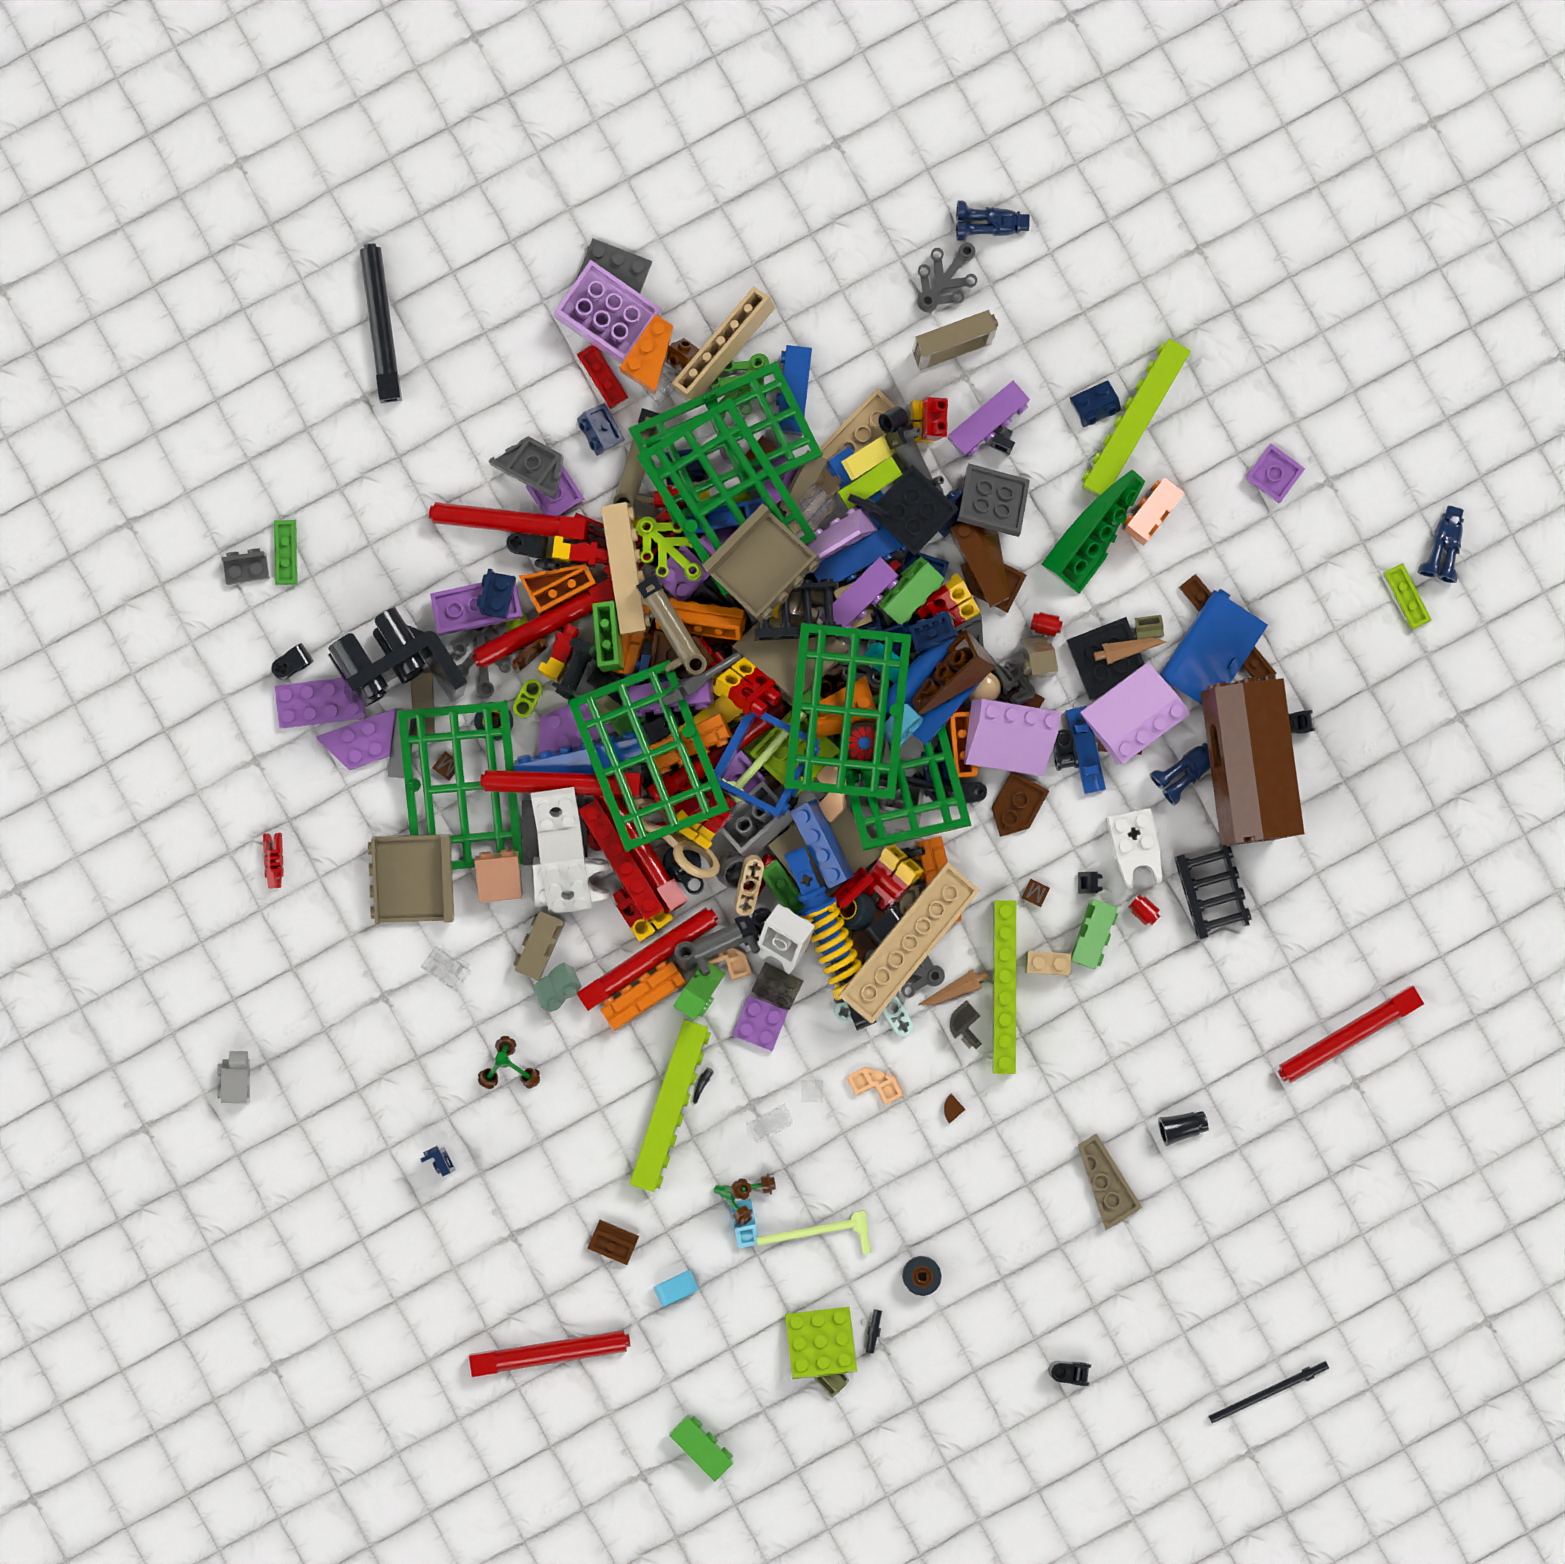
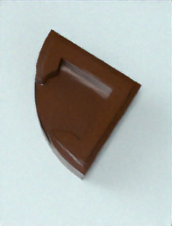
[944,1093,966,1124]

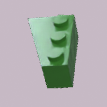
[877,557,945,624]
[1071,899,1118,969]
[673,960,726,1020]

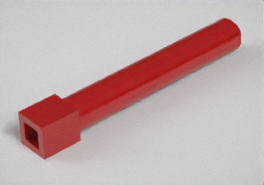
[429,502,589,541]
[471,578,615,669]
[647,700,787,811]
[480,770,642,799]
[593,773,688,915]
[577,907,719,1011]
[1277,986,1424,1083]
[469,1330,631,1377]

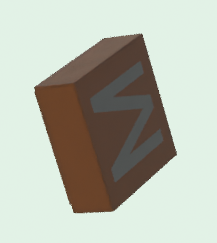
[432,751,455,781]
[1021,879,1050,907]

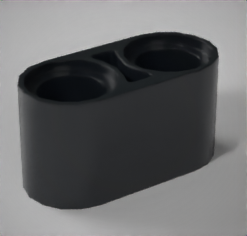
[863,906,903,948]

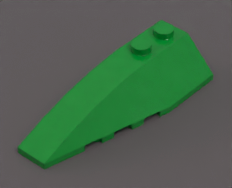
[1041,470,1146,594]

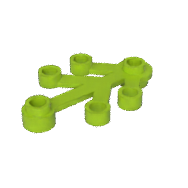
[636,517,702,581]

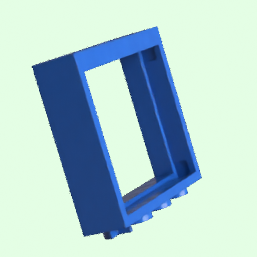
[714,712,821,819]

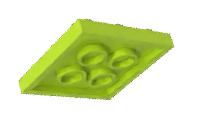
[750,709,840,798]
[785,1306,857,1380]

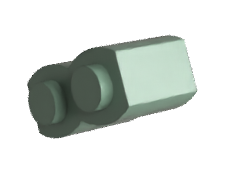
[533,963,582,1012]

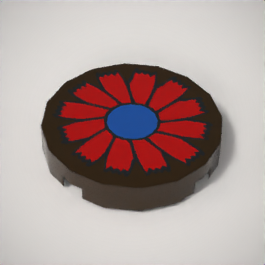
[848,721,886,762]

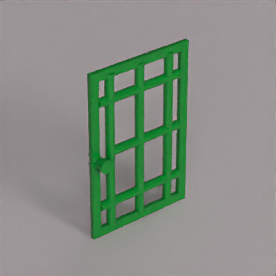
[628,361,823,524]
[636,397,817,596]
[784,622,911,799]
[568,660,730,852]
[834,697,972,851]
[398,700,523,870]

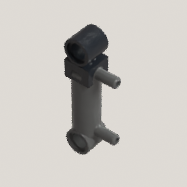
[878,406,944,494]
[674,908,772,976]

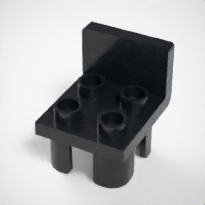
[328,607,467,707]

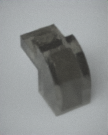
[949,1000,982,1050]

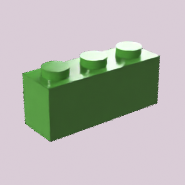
[592,601,624,672]
[669,1415,733,1482]

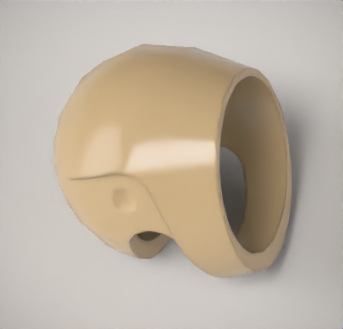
[968,672,1001,701]

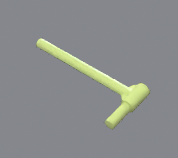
[713,711,807,804]
[756,1210,871,1255]

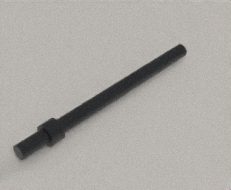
[1208,1361,1329,1424]

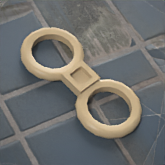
[634,797,720,879]

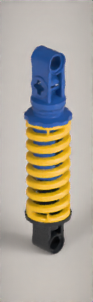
[784,846,877,1031]

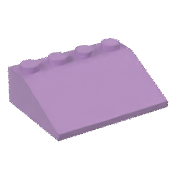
[553,260,661,364]
[806,507,878,563]
[1080,662,1191,765]
[964,699,1061,776]

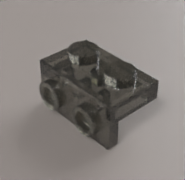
[751,962,804,1010]

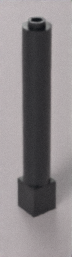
[360,243,402,403]

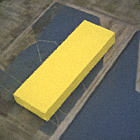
[841,434,896,480]

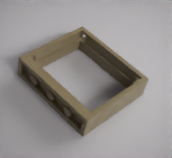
[912,310,999,371]

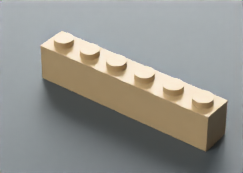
[672,286,775,401]
[601,502,651,635]

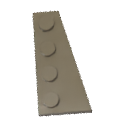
[1078,1134,1143,1230]

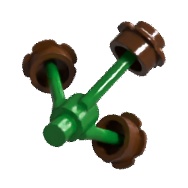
[478,1036,540,1089]
[714,1173,776,1225]

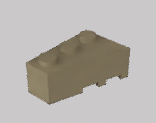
[1021,635,1058,680]
[513,911,566,981]

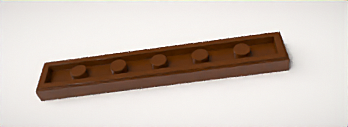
[1178,574,1277,679]

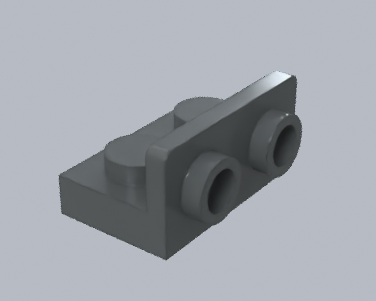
[221,548,270,585]

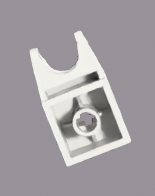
[1106,808,1162,890]
[533,857,611,906]
[758,904,815,974]

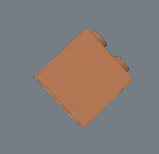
[474,849,523,903]

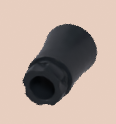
[1158,1111,1209,1147]

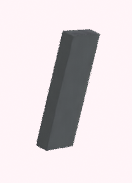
[387,713,416,778]

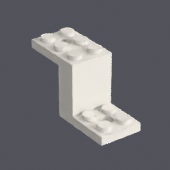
[531,787,592,915]

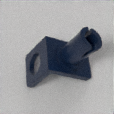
[858,609,909,640]

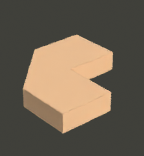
[816,766,846,822]
[705,947,752,981]
[846,1067,904,1105]

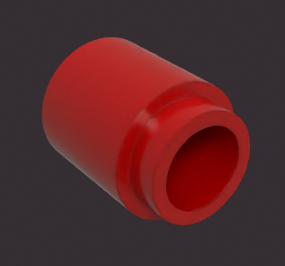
[1030,612,1063,637]
[1128,894,1160,925]

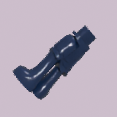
[956,200,1030,241]
[1418,505,1464,583]
[1149,742,1211,806]

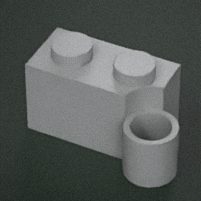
[217,1051,250,1103]

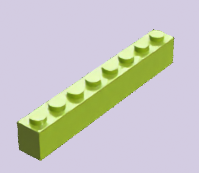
[1081,338,1191,497]
[992,900,1017,1074]
[630,1019,711,1192]

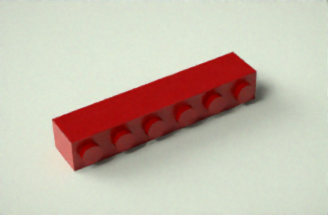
[578,799,665,924]

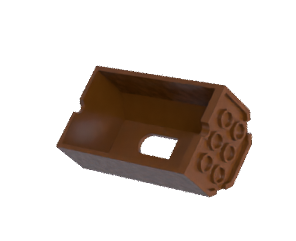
[1201,675,1305,846]

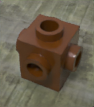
[666,338,700,373]

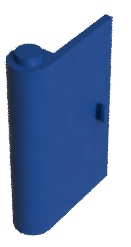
[1159,589,1268,705]
[877,637,983,746]

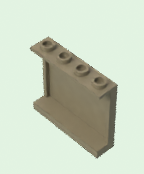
[702,503,821,622]
[732,616,848,706]
[768,795,882,897]
[368,834,454,925]

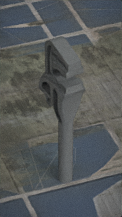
[984,648,1035,705]
[661,652,741,705]

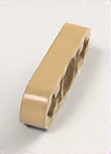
[734,855,764,916]

